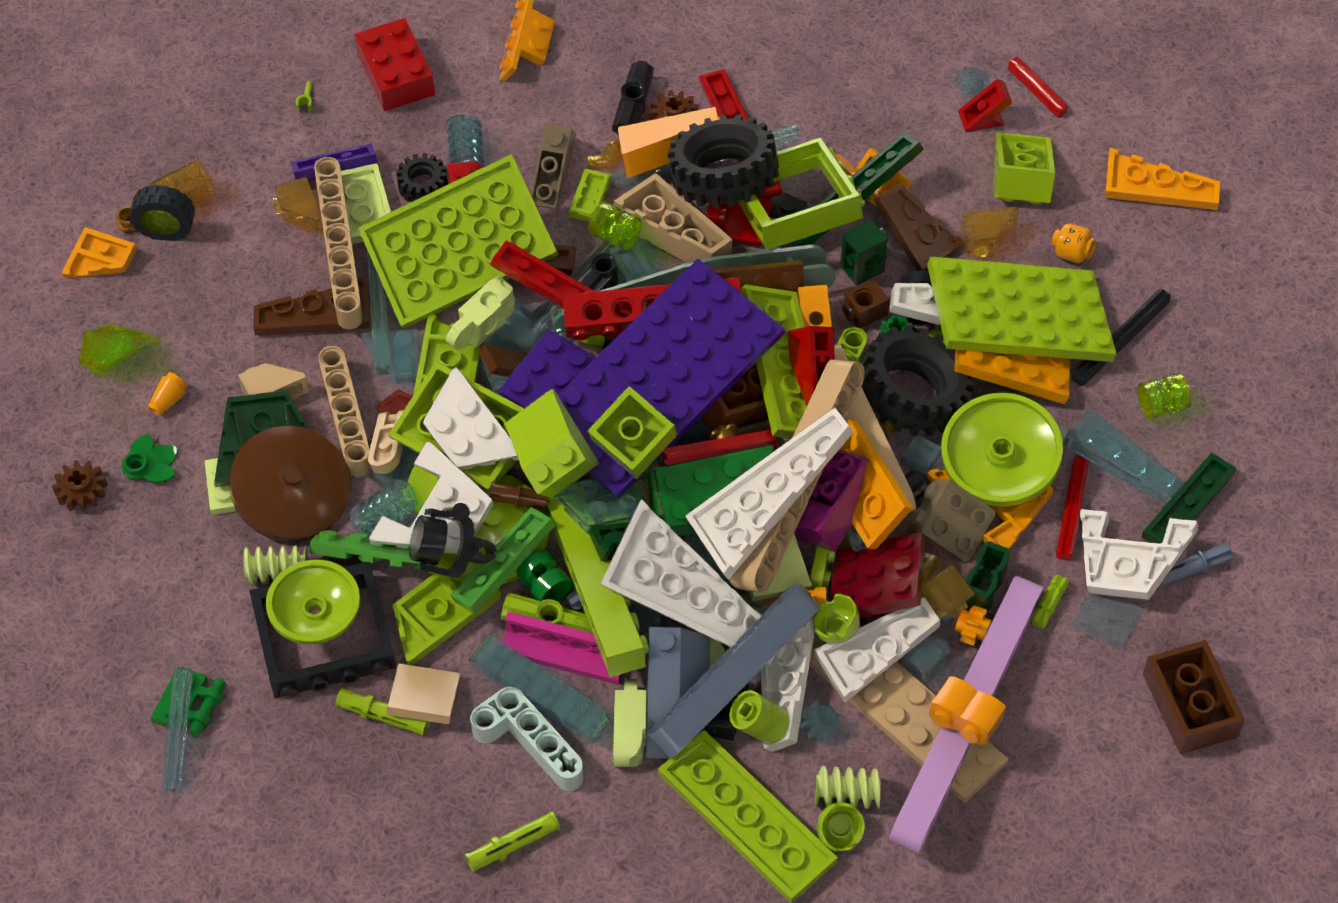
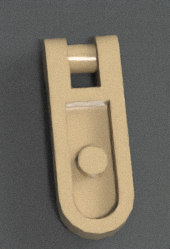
[368,410,404,474]

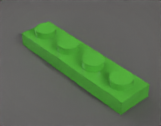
[450,507,556,614]

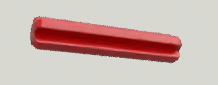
[1008,57,1068,117]

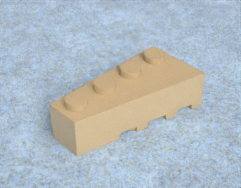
[613,173,733,263]

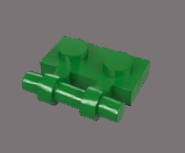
[150,666,226,738]

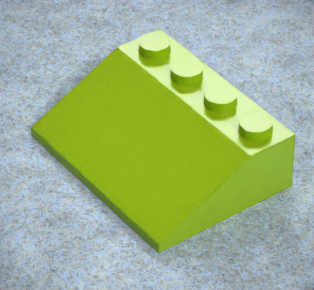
[388,361,524,491]

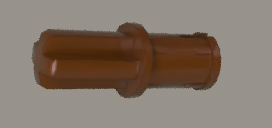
[489,482,550,510]

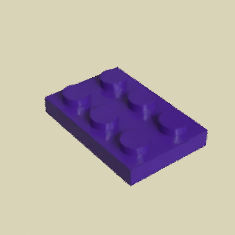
[498,329,596,409]

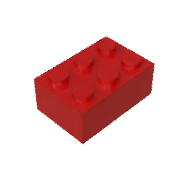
[354,18,435,111]

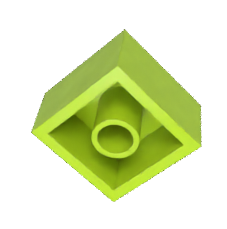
[588,386,678,479]

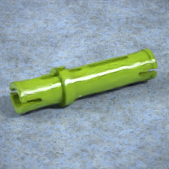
[335,688,430,736]
[465,811,560,873]

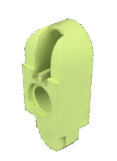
[446,277,515,350]
[613,679,647,767]

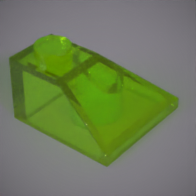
[79,323,161,374]

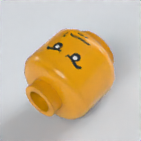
[1051,223,1096,264]

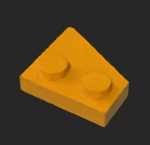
[62,227,138,278]

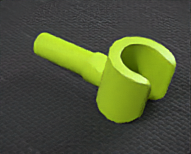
[295,81,313,113]

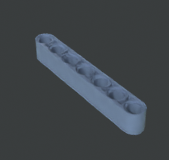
[647,583,820,758]

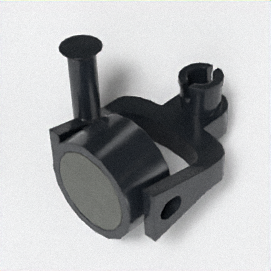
[409,503,497,578]

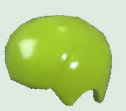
[813,594,860,643]
[816,802,866,852]

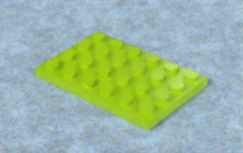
[358,154,559,329]
[927,256,1116,362]

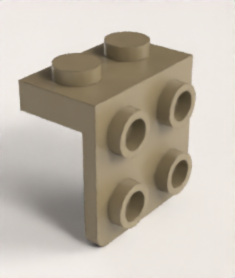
[906,479,995,561]

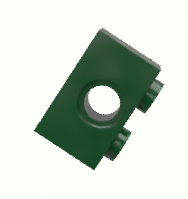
[840,219,888,286]

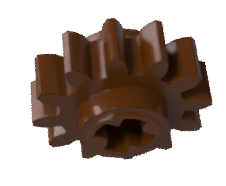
[650,90,698,120]
[52,460,108,512]

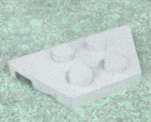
[423,367,519,471]

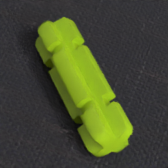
[1030,574,1069,629]

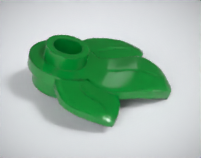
[121,434,178,483]

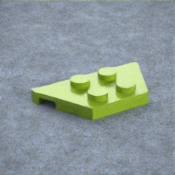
[413,314,483,395]
[392,574,502,666]

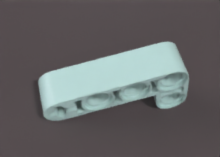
[470,687,584,791]

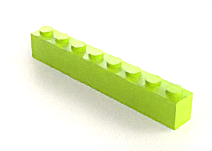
[546,480,649,677]

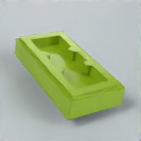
[569,169,612,223]

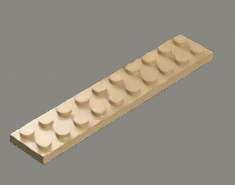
[741,591,1008,804]

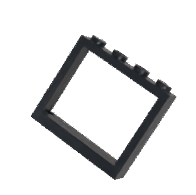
[249,562,396,699]

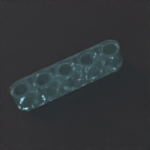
[469,635,611,744]

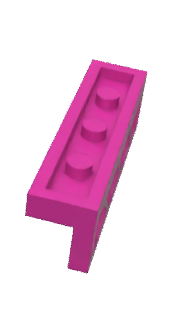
[500,612,622,685]

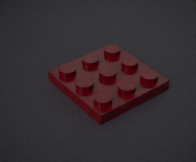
[830,531,926,618]

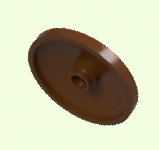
[229,426,351,542]

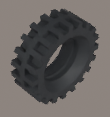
[668,115,779,208]
[861,326,975,437]

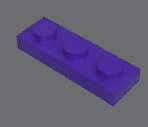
[291,143,378,183]

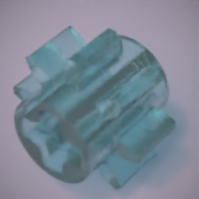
[800,700,839,742]

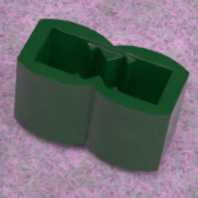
[962,541,1009,612]

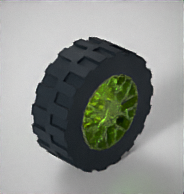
[129,185,195,241]

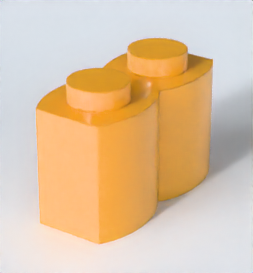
[929,676,1006,746]

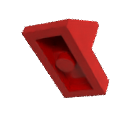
[958,79,1012,132]

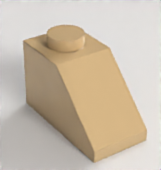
[238,363,309,399]

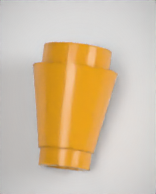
[147,372,188,417]

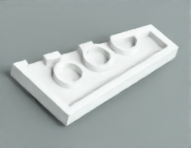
[761,618,814,752]

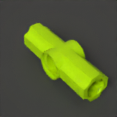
[501,593,592,633]

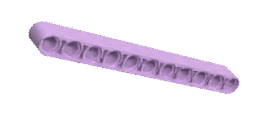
[889,575,1044,853]

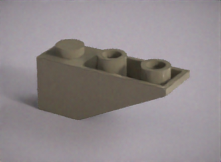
[531,123,576,209]

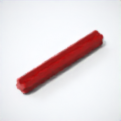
[662,429,777,466]
[1056,455,1090,561]

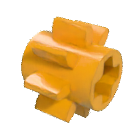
[955,605,992,646]

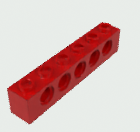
[562,278,741,340]

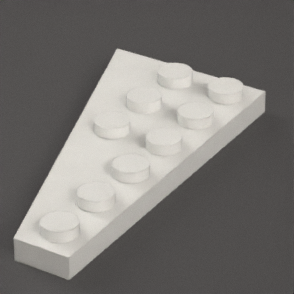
[600,499,776,666]

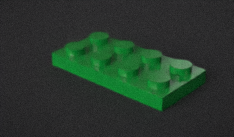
[653,445,774,526]

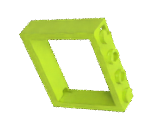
[737,137,865,250]

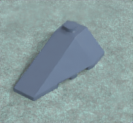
[646,627,710,760]

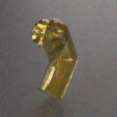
[587,140,622,170]

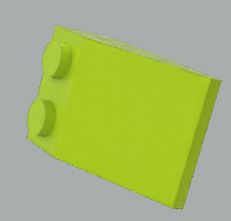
[993,132,1055,204]
[505,389,600,498]

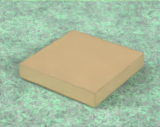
[387,664,460,724]

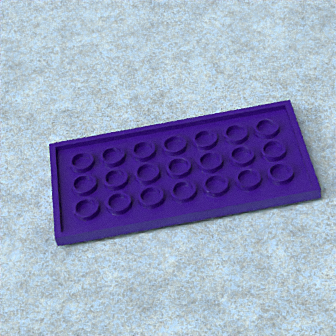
[558,259,785,499]

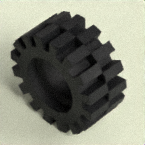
[396,153,448,202]

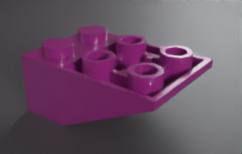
[794,450,868,552]

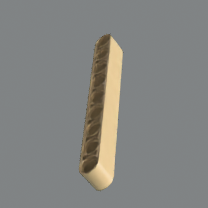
[730,360,865,593]

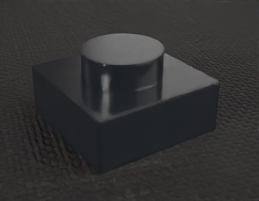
[769,192,807,219]

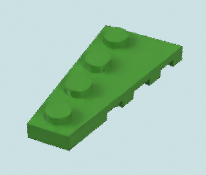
[310,530,430,567]

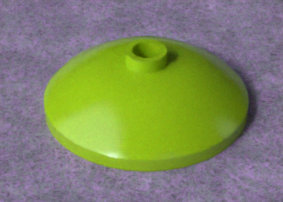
[266,560,360,644]

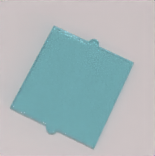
[1072,593,1143,649]

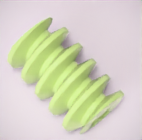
[243,546,309,586]
[815,766,881,809]

